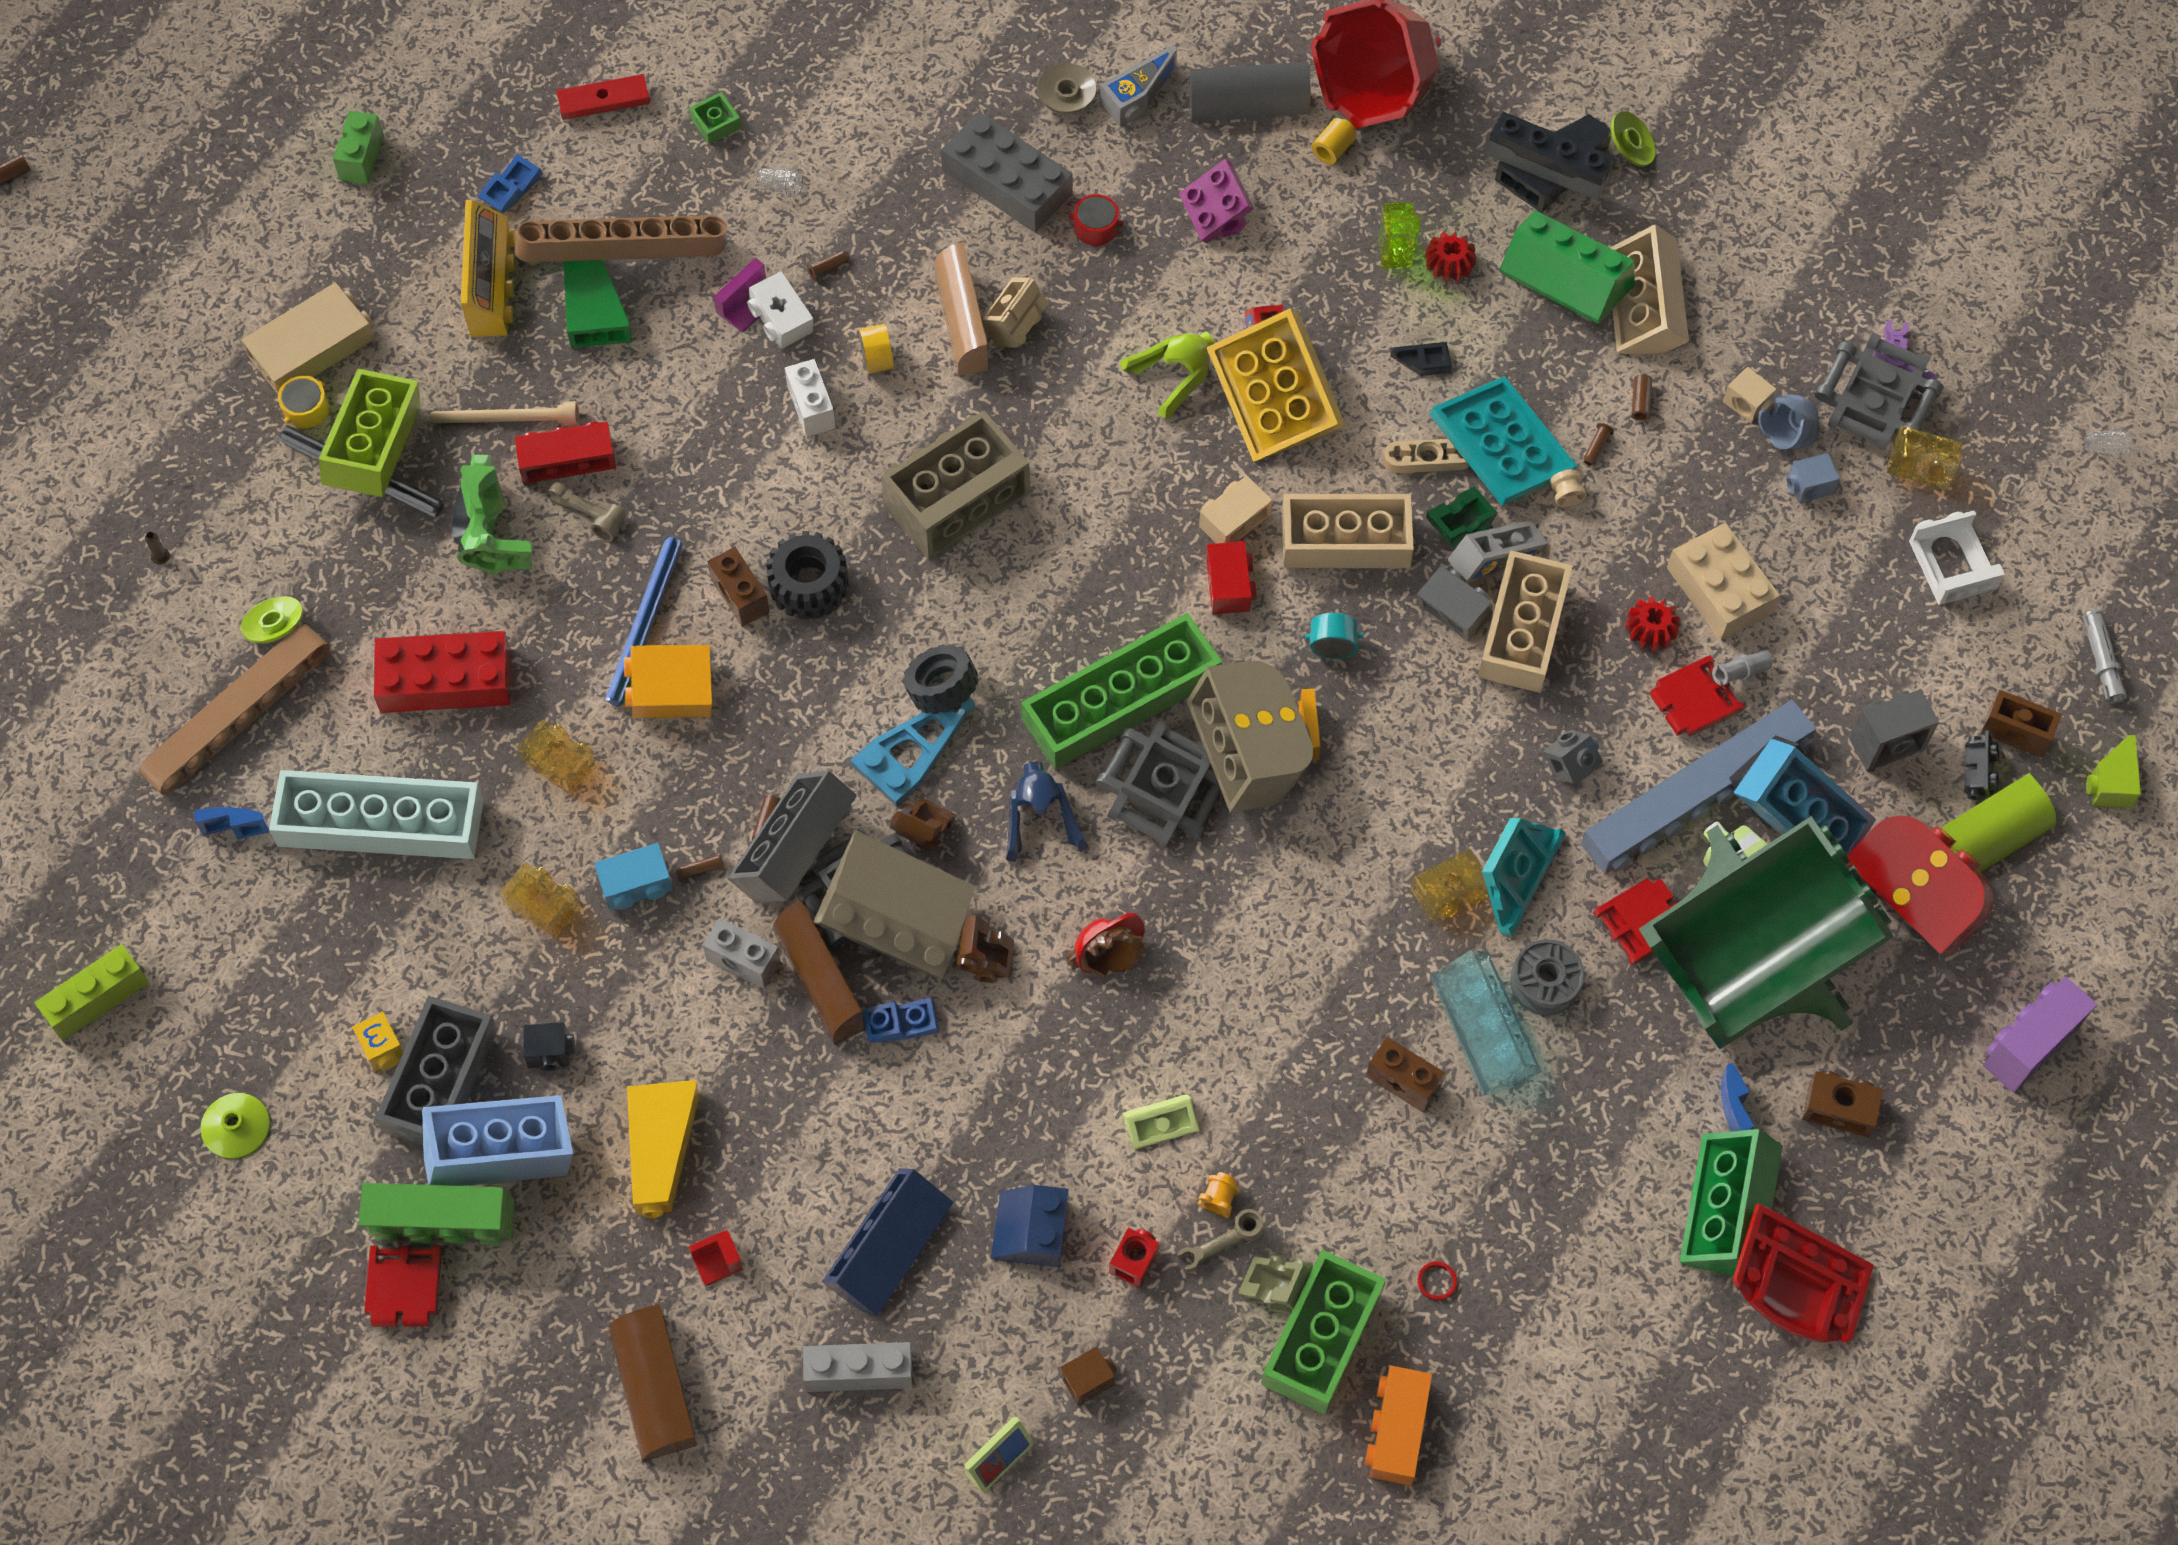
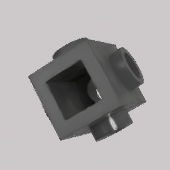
[1543,729,1603,784]

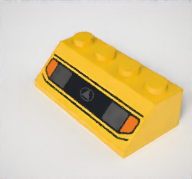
[461,200,516,337]

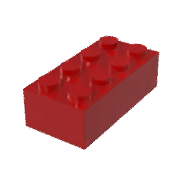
[374,631,511,713]

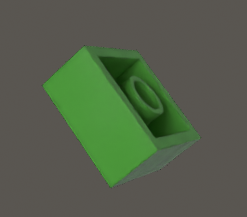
[689,92,741,144]

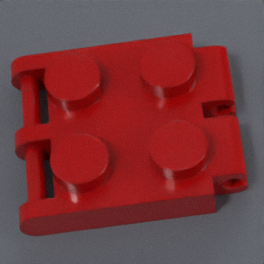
[1649,655,1746,737]
[1593,878,1678,966]
[364,1245,442,1327]

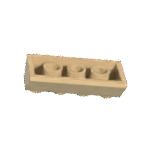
[1610,224,1689,354]

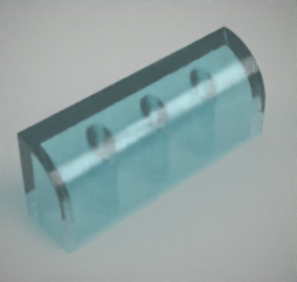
[1430,949,1542,1095]

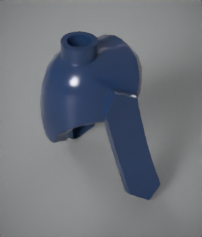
[1005,761,1089,862]

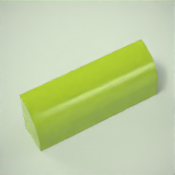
[1940,773,2056,872]

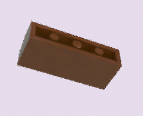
[773,900,865,1045]
[608,1304,697,1462]

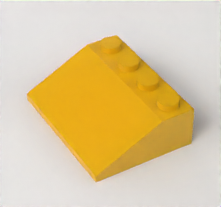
[1206,309,1346,462]

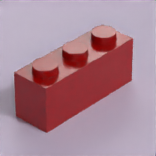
[514,421,617,484]

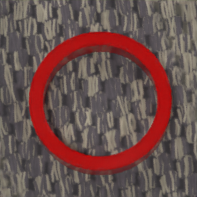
[1417,1261,1457,1301]

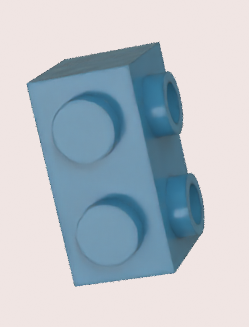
[594,843,673,911]

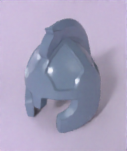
[1758,395,1820,449]

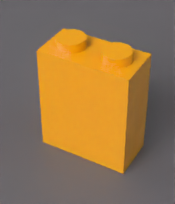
[624,645,712,718]

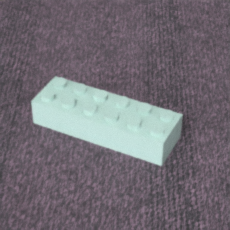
[269,770,484,859]

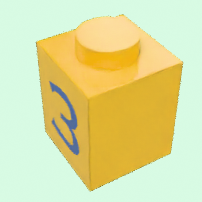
[352,1012,403,1072]

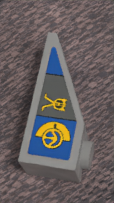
[1100,44,1177,126]
[1448,520,1548,583]

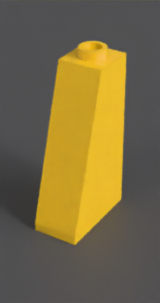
[627,1080,699,1218]

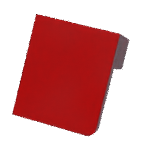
[689,1229,744,1286]

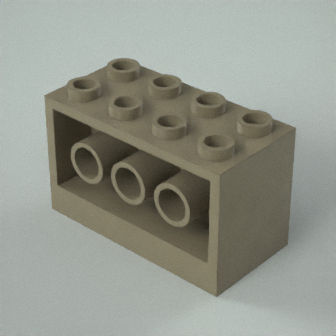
[881,410,1030,560]

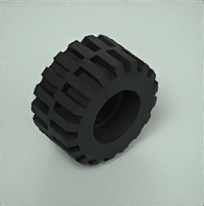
[766,531,849,620]

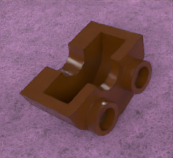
[890,798,957,851]
[957,915,1014,983]

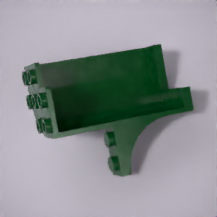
[1639,816,1894,1050]

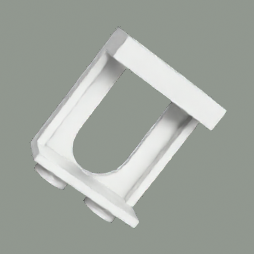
[1909,510,2005,605]

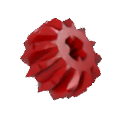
[1425,230,1477,284]
[1625,595,1681,652]

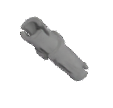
[2082,610,2127,704]

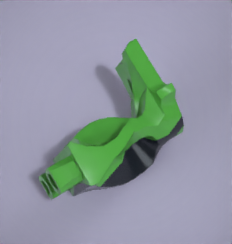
[453,455,533,574]

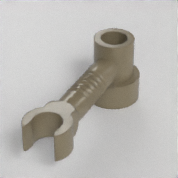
[548,482,627,542]
[1177,1209,1264,1273]

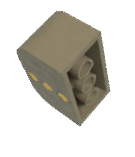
[1187,661,1313,813]

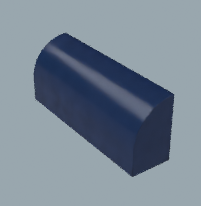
[822,1168,954,1316]

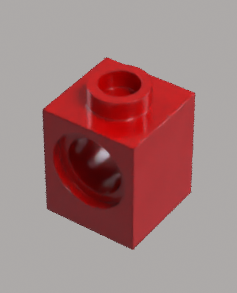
[1109,1227,1160,1288]

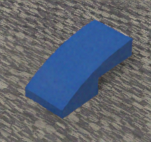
[478,154,543,213]
[194,807,270,840]
[1721,1062,1754,1131]

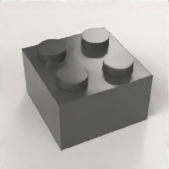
[1849,689,1939,771]

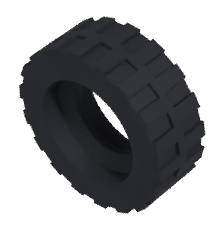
[903,644,979,714]

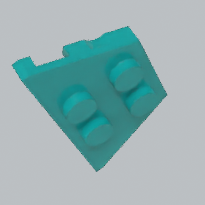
[1482,818,1566,936]

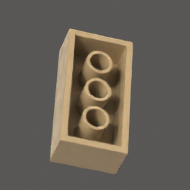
[1282,494,1414,568]
[1478,550,1573,693]

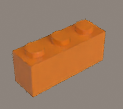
[1364,1365,1432,1486]

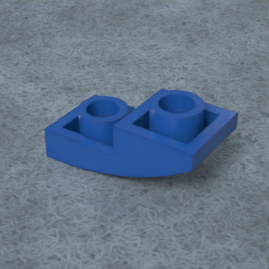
[863,997,940,1043]

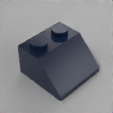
[991,1185,1069,1268]

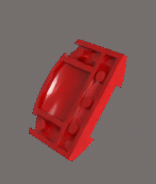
[1732,1204,1874,1343]

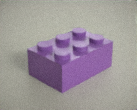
[1983,976,2097,1093]

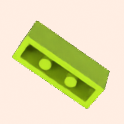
[34,944,149,1042]

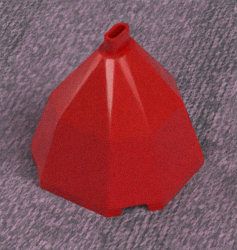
[1310,0,1442,129]

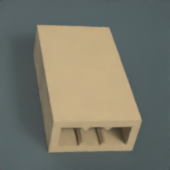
[241,282,374,394]

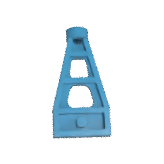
[850,696,976,807]

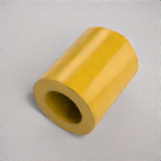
[1311,118,1356,165]

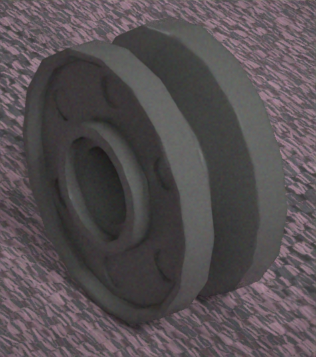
[1510,939,1585,1016]

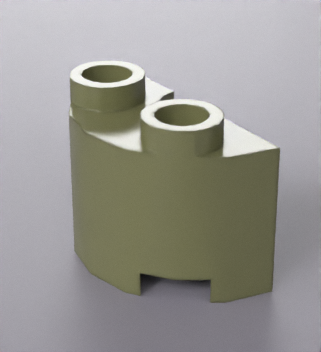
[1238,1255,1313,1314]

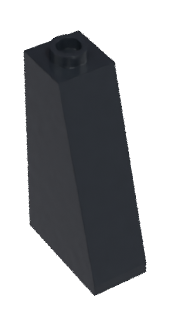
[1495,114,1612,213]

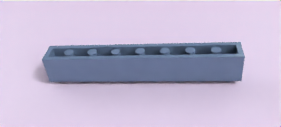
[1581,700,1817,874]

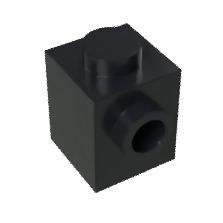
[523,1022,575,1071]

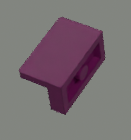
[713,258,767,332]

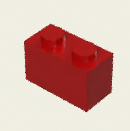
[1206,541,1257,615]

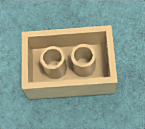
[1667,522,1780,641]

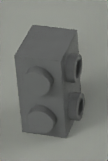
[1417,566,1493,641]

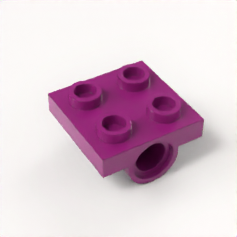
[1179,158,1254,243]

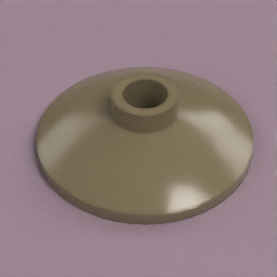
[1037,63,1096,114]

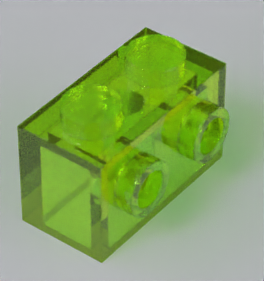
[1378,202,1420,268]

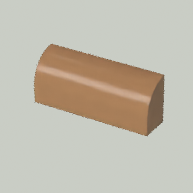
[934,242,988,376]

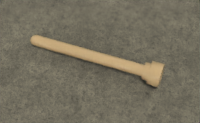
[429,401,579,427]

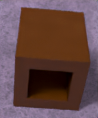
[1060,1346,1117,1406]

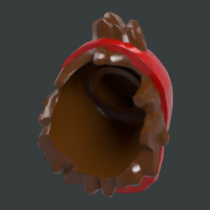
[1065,913,1146,978]

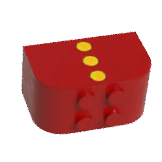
[1847,815,1994,956]

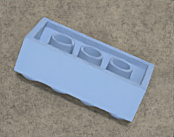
[422,1095,573,1186]

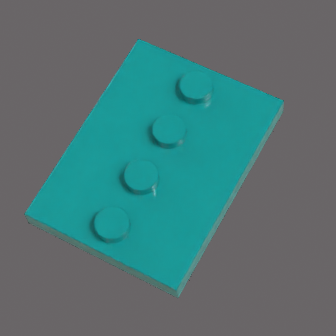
[1429,376,1577,506]

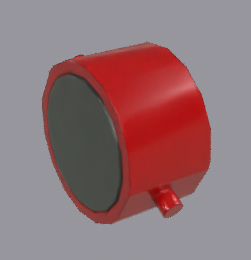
[1069,194,1124,246]

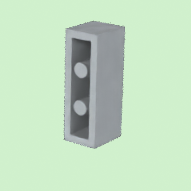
[803,1342,913,1392]

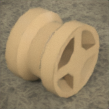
[1550,469,1587,507]

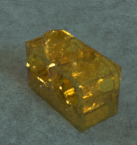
[1887,426,1962,490]

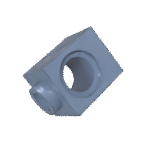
[1786,453,1840,503]

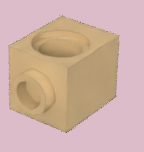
[1723,367,1776,424]

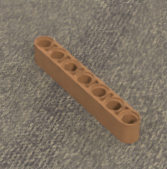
[515,215,727,262]
[139,624,331,795]

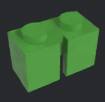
[333,111,384,184]

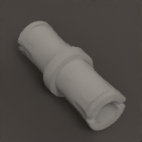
[1712,650,1773,685]

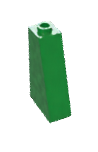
[563,260,632,348]

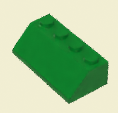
[1500,210,1635,324]
[1679,1129,1783,1276]

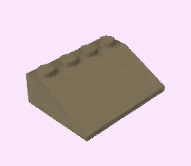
[813,830,975,978]

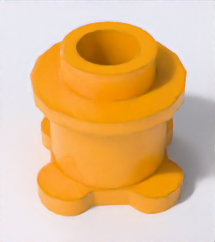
[1198,1172,1241,1218]

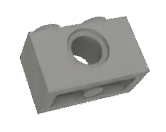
[703,918,781,989]

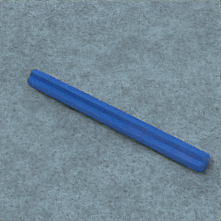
[605,537,683,706]

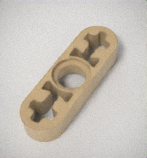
[1383,439,1470,473]

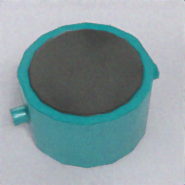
[1305,613,1364,659]

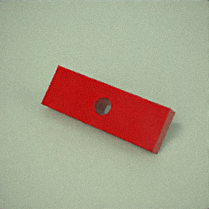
[556,74,650,120]

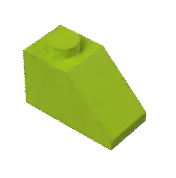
[2086,735,2141,808]

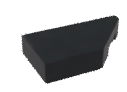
[1390,342,1452,376]

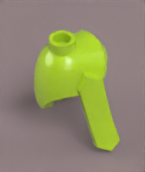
[1120,331,1215,418]

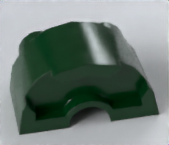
[1426,486,1498,550]

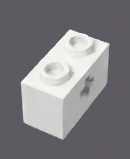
[747,271,813,349]
[785,359,836,437]

